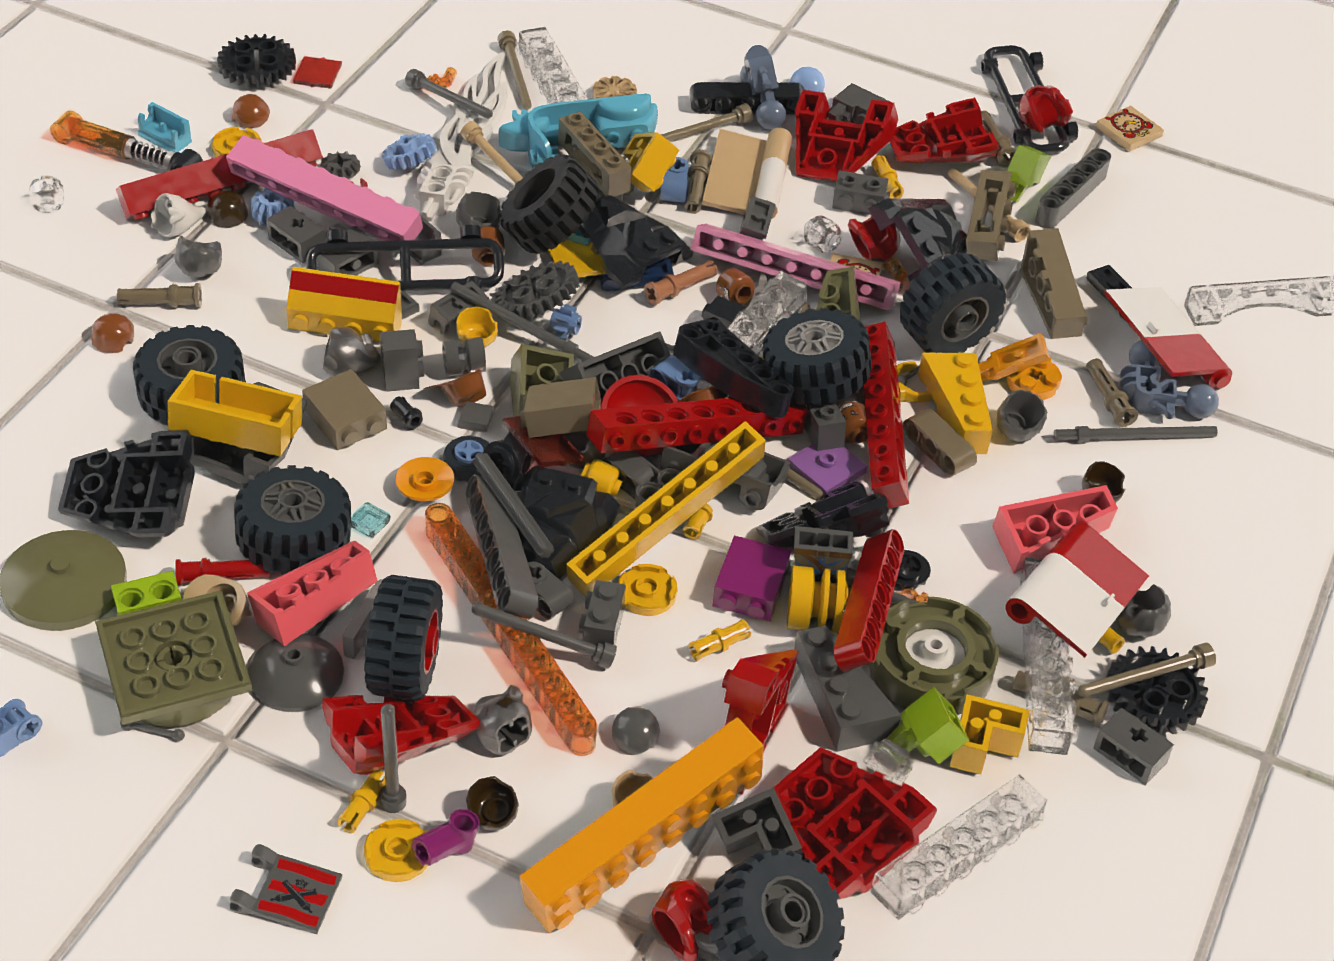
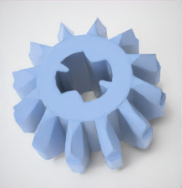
[250,188,295,226]

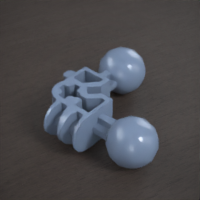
[740,45,786,130]
[1120,340,1219,419]

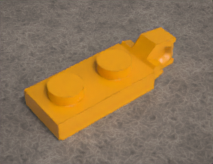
[979,333,1050,382]

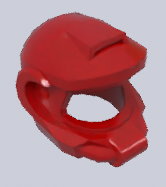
[1018,85,1073,134]
[847,215,901,260]
[651,879,712,961]

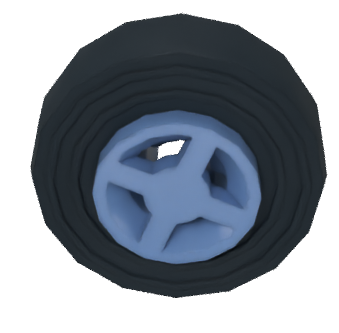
[443,435,489,481]

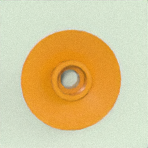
[395,457,454,502]

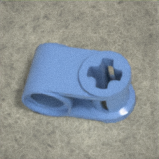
[660,157,689,203]
[649,356,701,401]
[0,698,43,757]

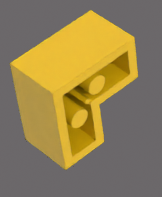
[622,132,679,192]
[950,694,1030,775]

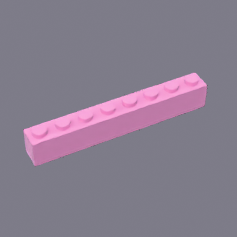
[226,135,423,241]
[691,223,901,310]

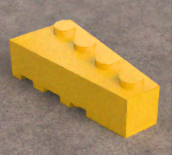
[918,353,993,454]

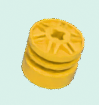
[787,565,848,634]

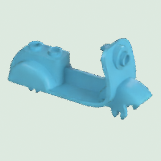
[498,93,658,169]

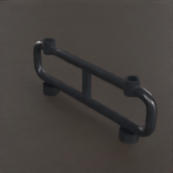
[981,45,1078,154]
[306,225,504,291]

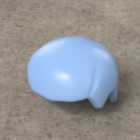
[790,67,825,92]

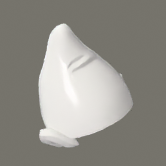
[150,193,206,237]

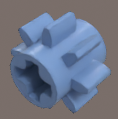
[550,304,582,339]

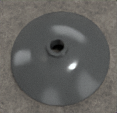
[248,634,344,712]

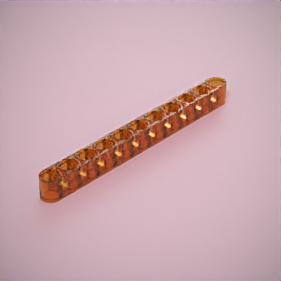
[425,503,597,756]

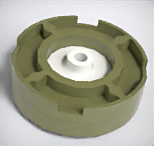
[869,596,999,715]

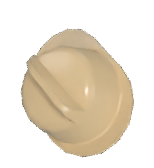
[183,575,253,627]

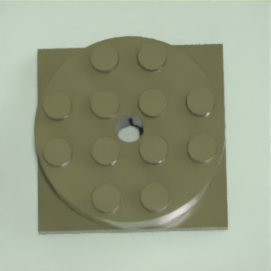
[95,590,253,728]

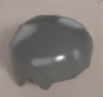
[611,706,660,754]

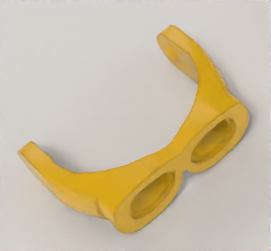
[897,361,932,403]

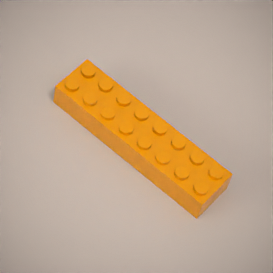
[519,717,764,934]

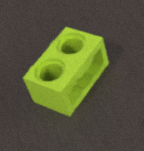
[111,570,182,616]

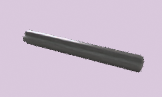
[473,453,554,559]

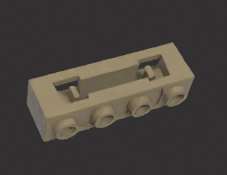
[558,111,632,197]
[966,170,1016,261]

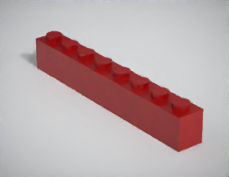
[115,129,323,221]

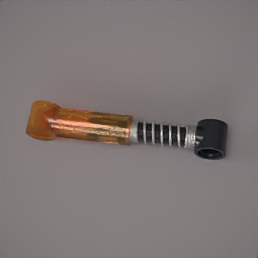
[50,110,203,171]

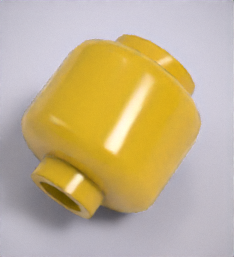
[580,459,623,497]

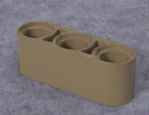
[903,408,977,477]

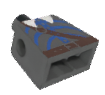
[794,526,853,583]

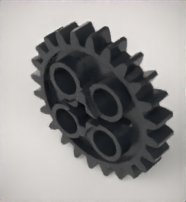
[217,33,296,88]
[1105,646,1209,734]

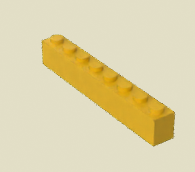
[566,421,766,598]

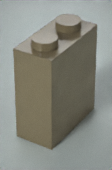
[302,369,387,451]
[520,377,601,438]

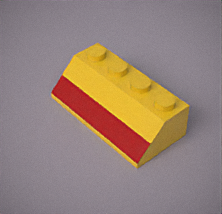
[286,267,402,342]

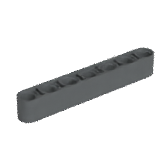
[465,474,538,620]

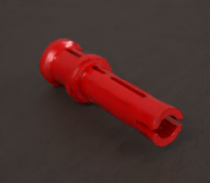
[175,557,270,586]

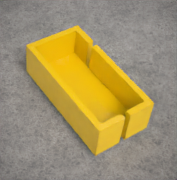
[168,370,302,457]

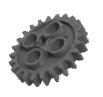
[494,261,580,319]

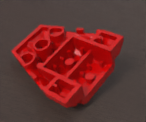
[889,97,999,163]
[322,695,480,775]
[773,747,937,900]

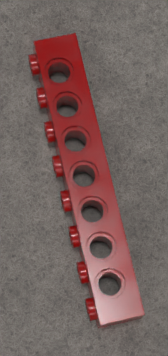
[864,321,910,509]
[586,398,808,453]

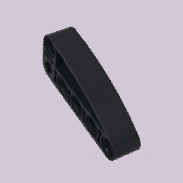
[673,319,794,418]

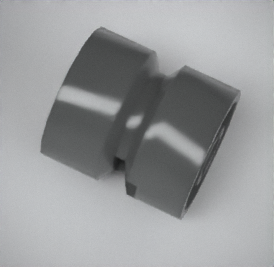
[442,337,486,377]

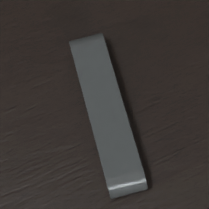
[1035,148,1111,228]

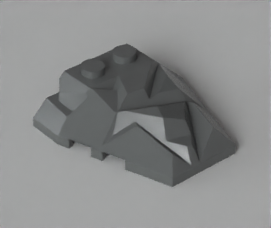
[168,382,307,485]

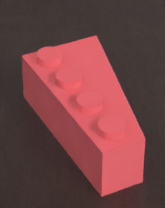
[992,485,1118,574]
[247,540,378,646]

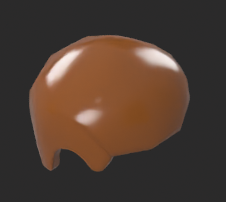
[231,94,270,128]
[91,313,135,353]

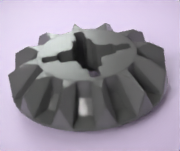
[320,150,361,179]

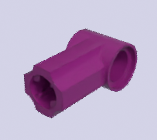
[412,809,480,866]

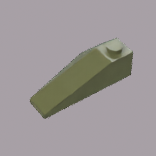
[813,266,861,321]
[510,344,574,450]

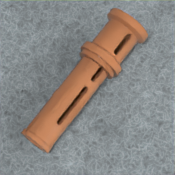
[644,260,718,305]

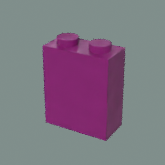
[712,535,792,622]

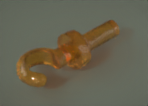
[900,588,928,603]

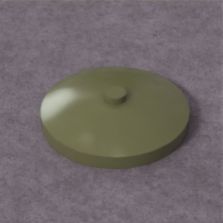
[0,530,127,631]

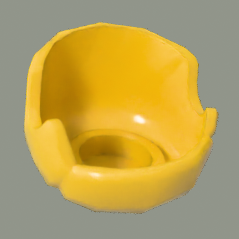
[456,307,498,348]

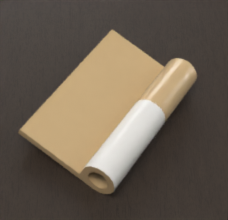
[702,128,792,219]

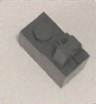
[828,83,891,124]
[317,223,379,276]

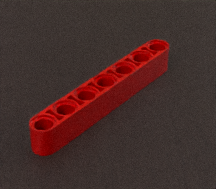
[834,529,904,672]

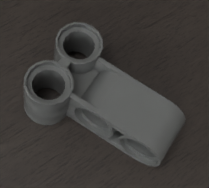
[601,450,681,509]

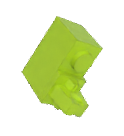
[1007,145,1051,202]
[887,687,969,764]

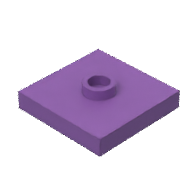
[787,443,868,494]

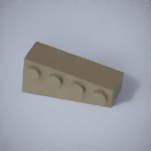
[1020,228,1088,339]

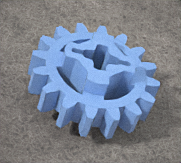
[382,133,437,170]

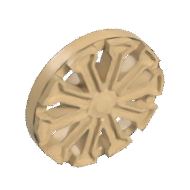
[592,75,637,99]

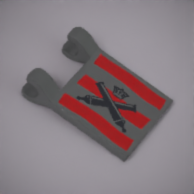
[230,844,343,935]

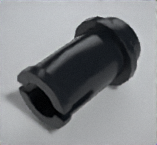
[390,396,423,429]

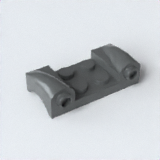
[660,442,791,510]

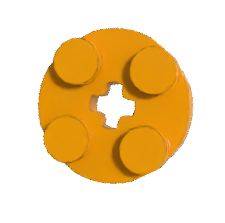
[1006,356,1062,400]

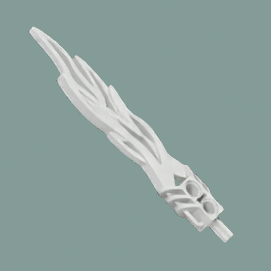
[414,51,507,222]

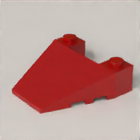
[795,89,899,182]
[722,649,799,795]

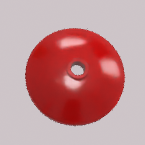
[601,375,679,457]

